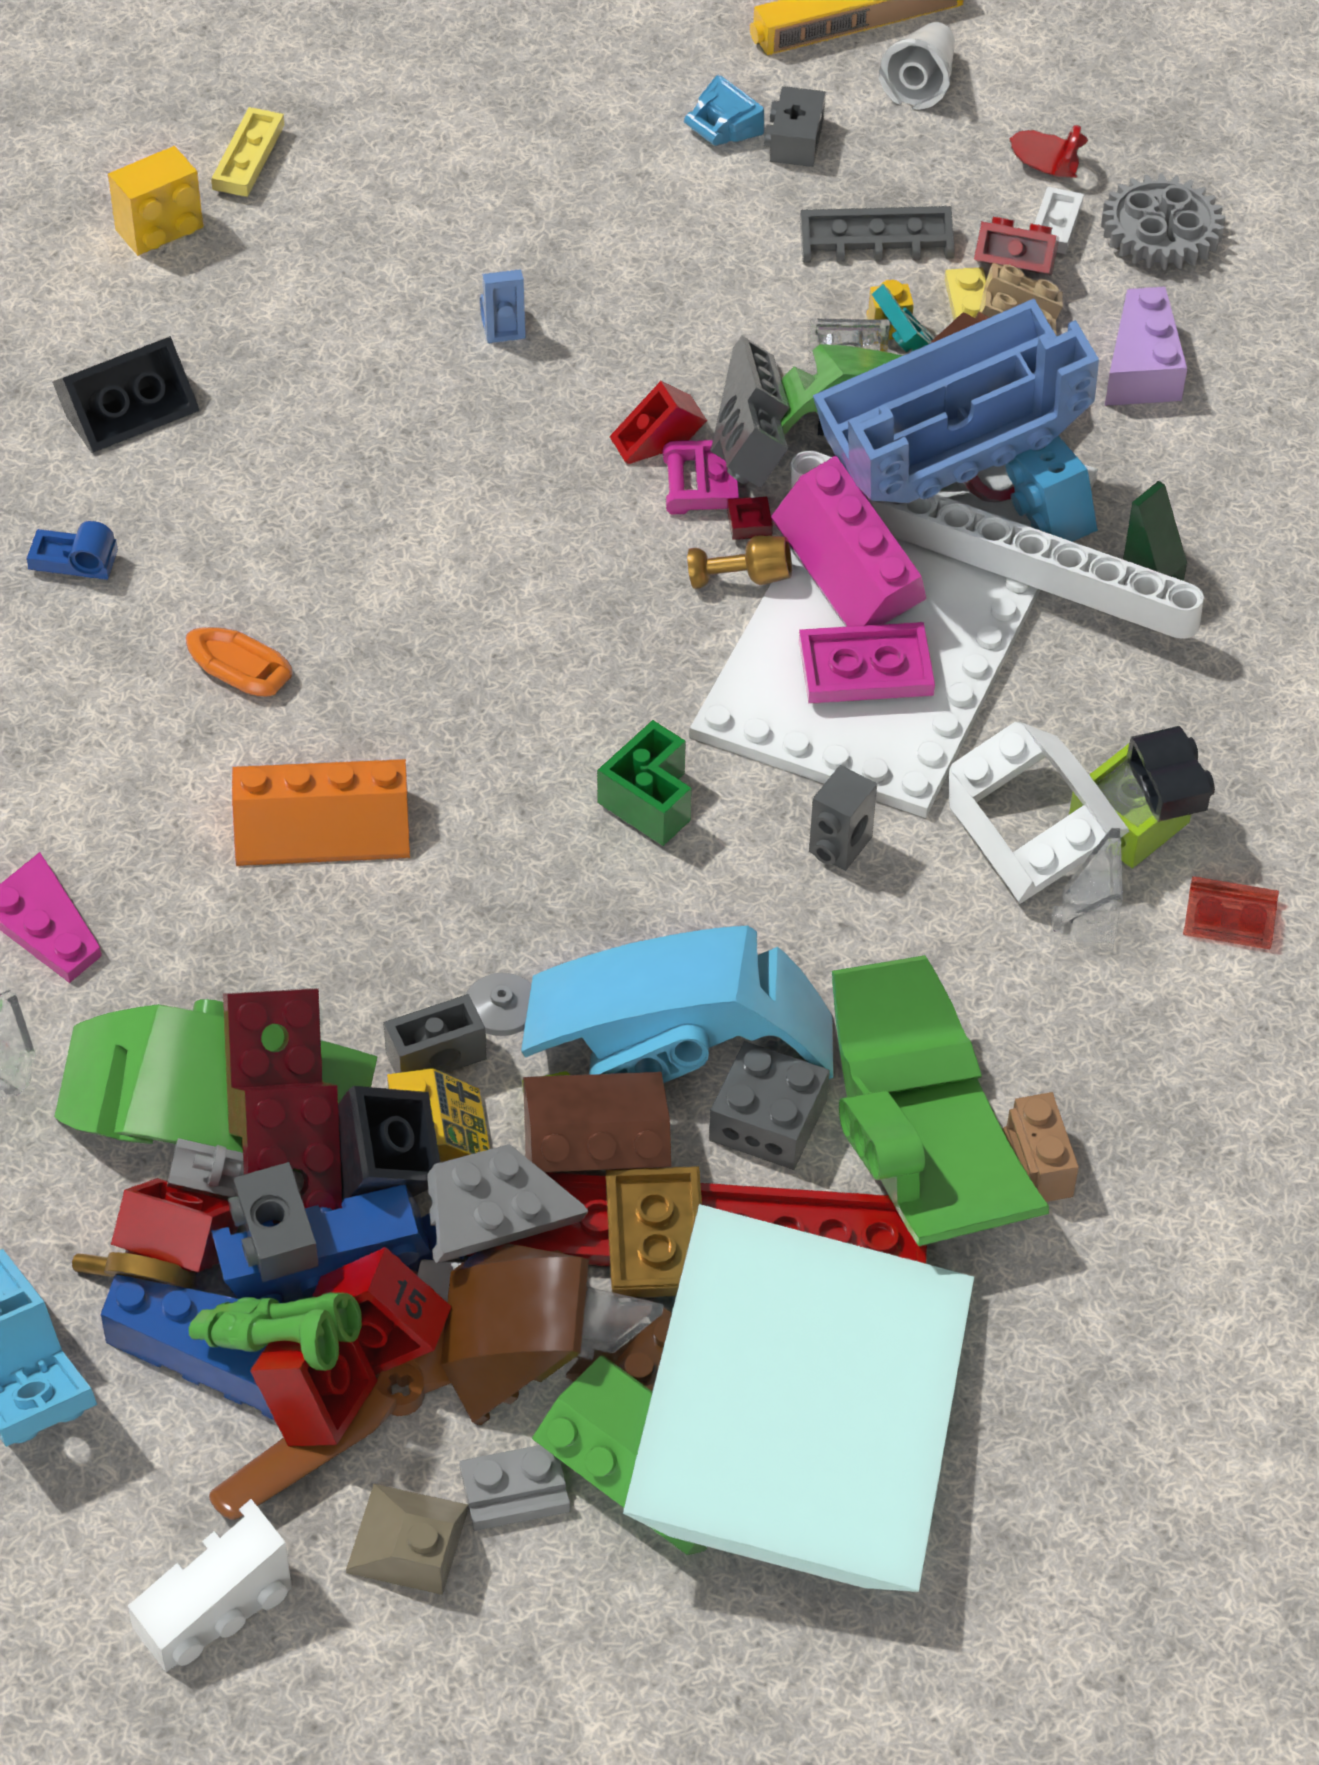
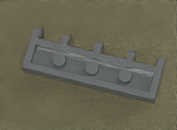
[800,206,954,263]

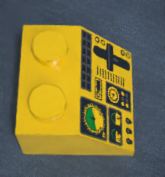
[387,1068,490,1163]

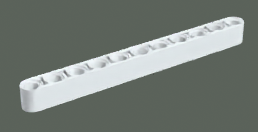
[791,451,1204,639]

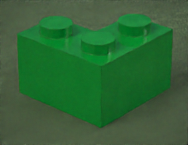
[597,720,692,846]

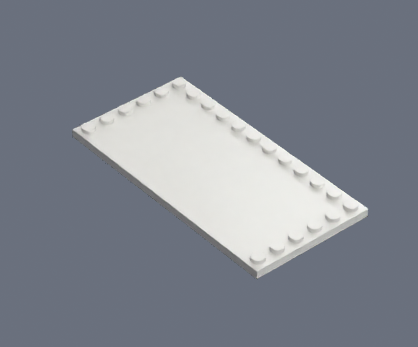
[689,465,1098,818]

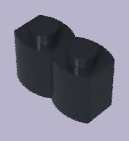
[1127,726,1215,822]

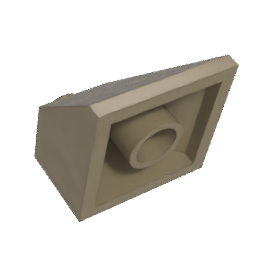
[346,1484,469,1595]

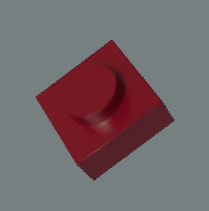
[727,496,773,540]

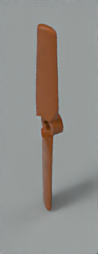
[209,1250,564,1520]

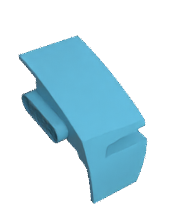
[521,926,833,1083]

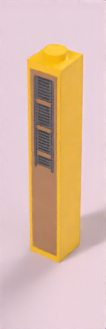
[750,0,963,56]

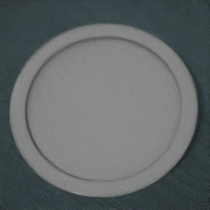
[465,973,531,1036]

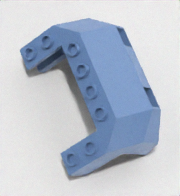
[813,299,1099,503]

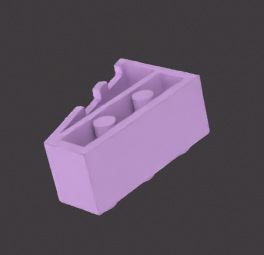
[1105,287,1187,406]

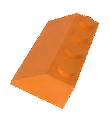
[232,759,410,866]

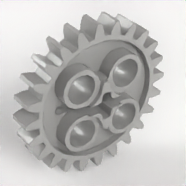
[1101,174,1225,270]

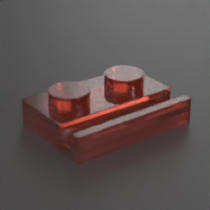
[1183,876,1279,950]

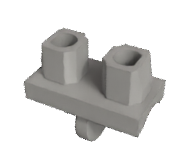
[167,1138,244,1200]

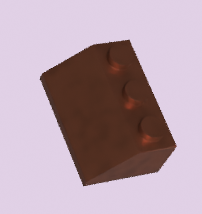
[523,1072,672,1172]

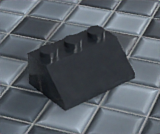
[52,336,200,453]

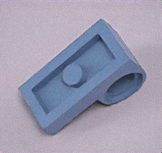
[480,269,526,343]

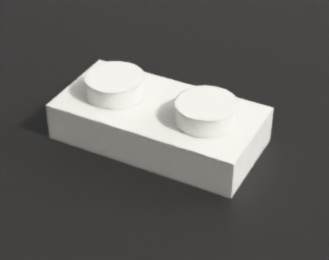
[1034,186,1084,254]

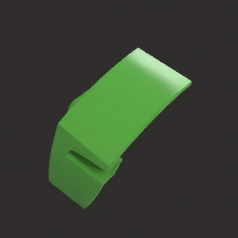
[831,955,1049,1246]
[54,999,378,1173]

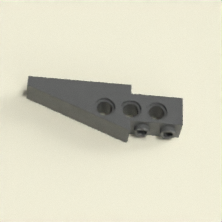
[711,335,789,488]

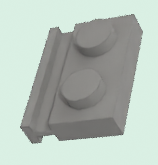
[459,1445,570,1531]

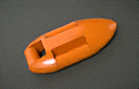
[186,627,292,696]

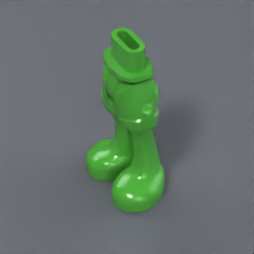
[189,1293,362,1370]

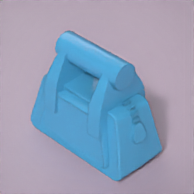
[684,75,765,146]

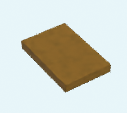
[606,1166,702,1299]

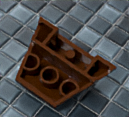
[441,1243,589,1425]

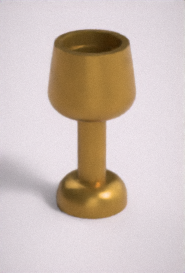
[687,536,792,589]

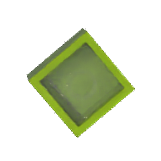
[1069,744,1191,869]

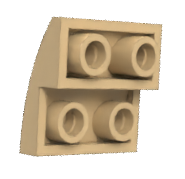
[980,263,1063,334]

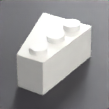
[128,1499,292,1672]

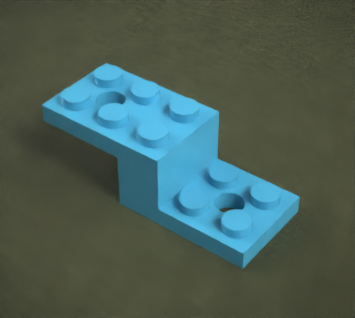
[0,1249,97,1447]

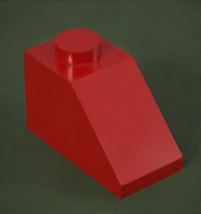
[609,381,707,464]

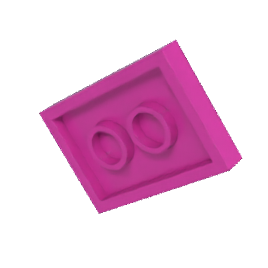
[799,622,935,703]

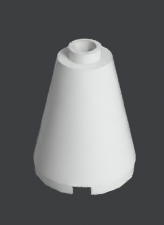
[879,22,955,110]

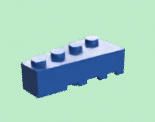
[212,1184,431,1304]
[100,1274,274,1420]

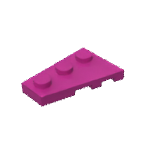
[0,852,102,983]

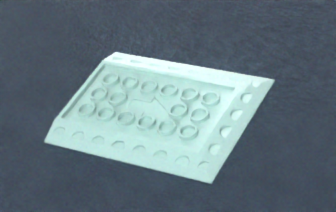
[623,1204,974,1592]

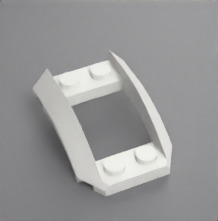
[949,722,1129,904]

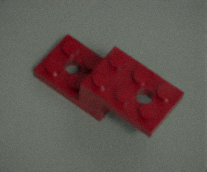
[223,988,342,1224]

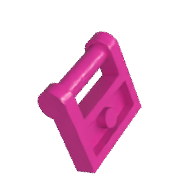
[663,440,739,515]

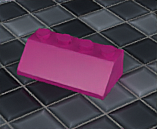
[771,456,926,627]

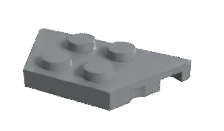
[427,1144,588,1264]

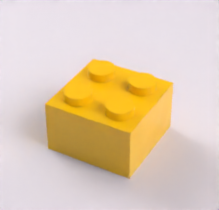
[108,145,204,256]

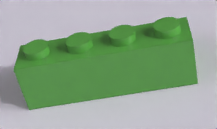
[531,1356,708,1555]

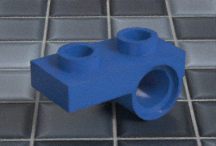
[26,521,118,580]

